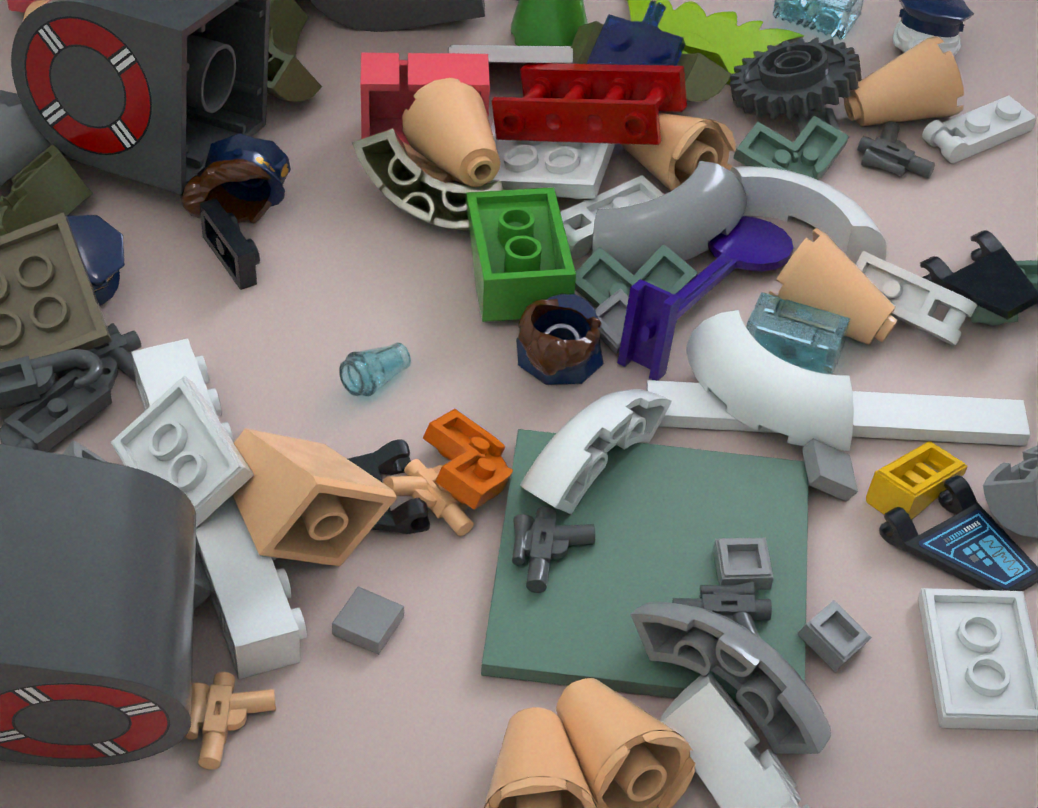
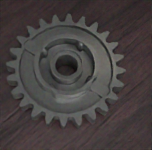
[730,37,862,119]

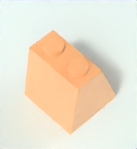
[233,428,397,566]

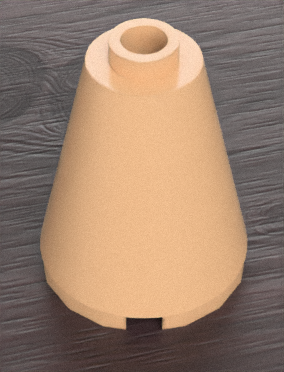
[844,36,964,126]
[402,78,500,187]
[621,113,736,191]
[766,228,898,345]
[556,678,695,808]
[484,707,597,808]

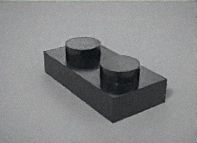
[199,198,260,290]

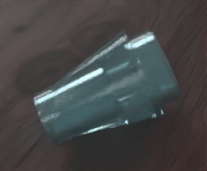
[339,342,411,396]

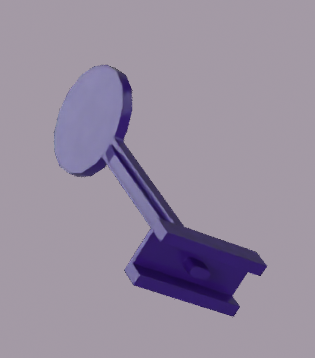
[617,216,794,381]

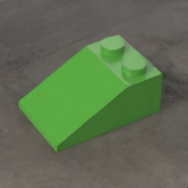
[466,187,576,322]

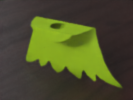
[627,0,804,85]

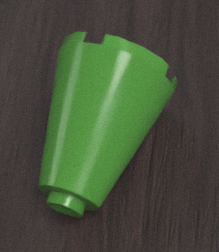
[511,0,588,46]

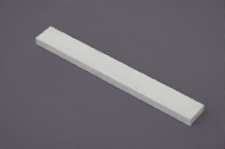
[646,380,1030,446]

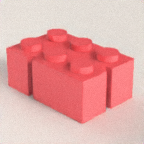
[360,53,490,145]

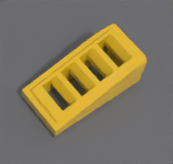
[866,441,968,520]

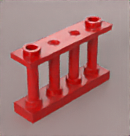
[491,63,687,145]

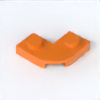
[423,409,513,510]

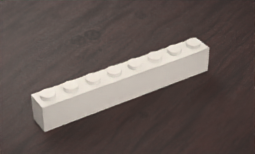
[131,339,307,679]

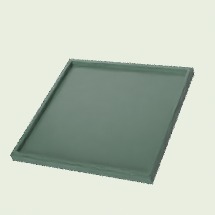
[481,429,809,706]

